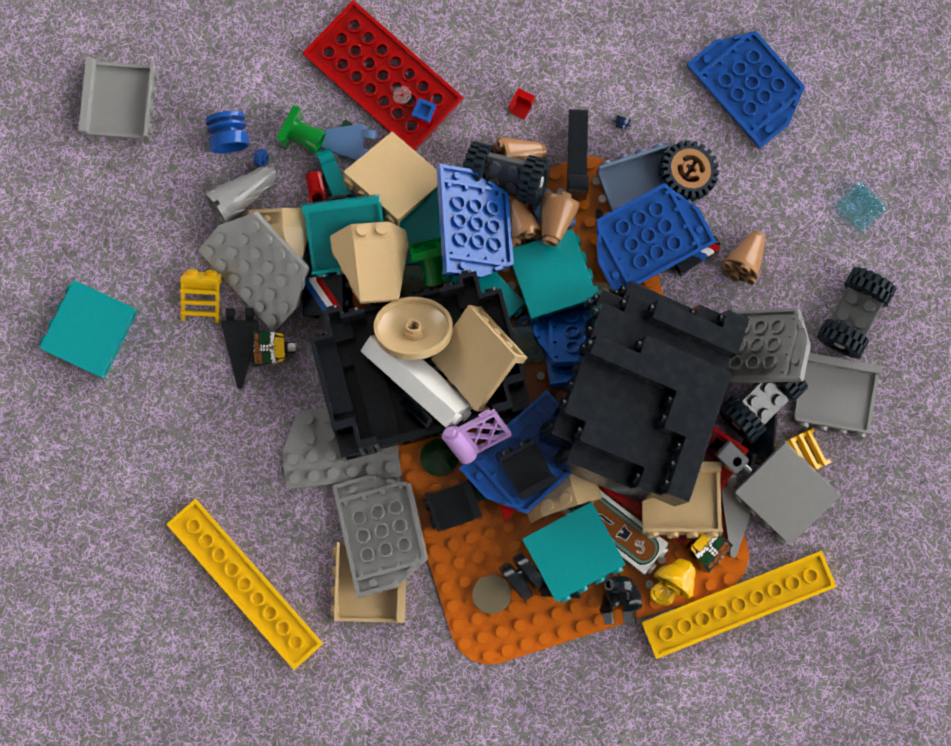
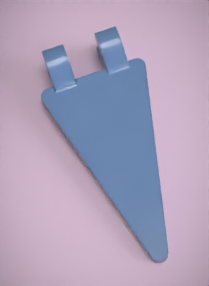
[321,124,378,160]

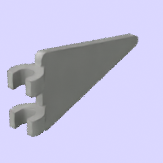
[721,475,751,558]

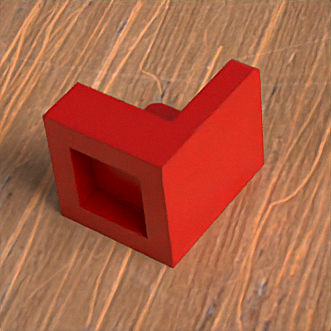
[508,88,535,120]

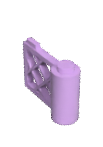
[442,409,512,464]

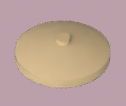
[374,297,453,360]

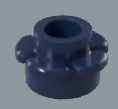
[613,115,631,130]

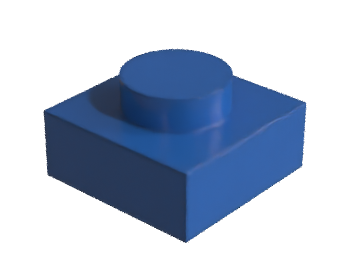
[412,98,437,124]

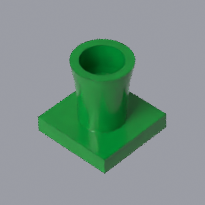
[276,105,326,155]
[408,237,450,286]

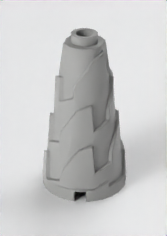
[204,165,278,224]

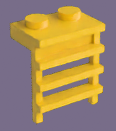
[180,269,222,323]
[775,428,831,470]

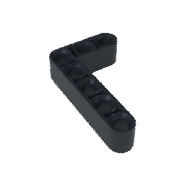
[567,109,589,200]

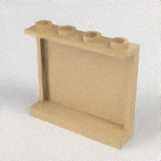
[343,132,438,226]
[431,305,527,412]
[642,462,723,538]
[331,542,406,623]

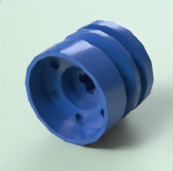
[205,111,250,154]

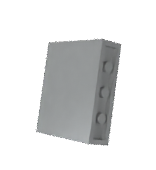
[78,57,159,140]
[793,353,883,438]
[733,439,840,545]

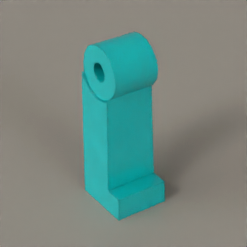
[317,148,351,198]

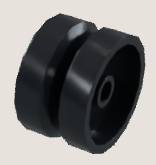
[498,551,546,602]

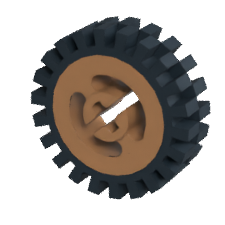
[658,140,719,201]

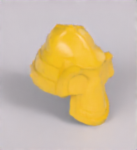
[650,559,696,605]

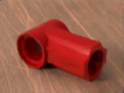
[305,171,327,203]

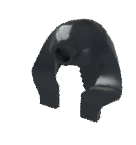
[599,576,642,625]

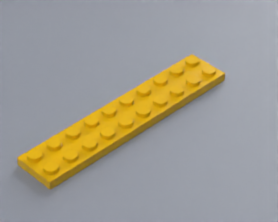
[166,498,324,670]
[641,551,837,659]

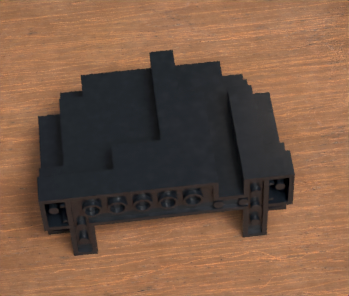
[309,270,530,461]
[540,281,749,507]

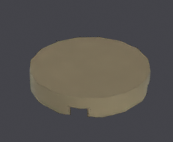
[473,575,511,614]

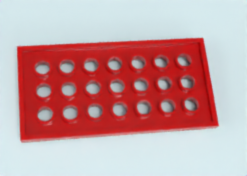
[302,0,464,151]

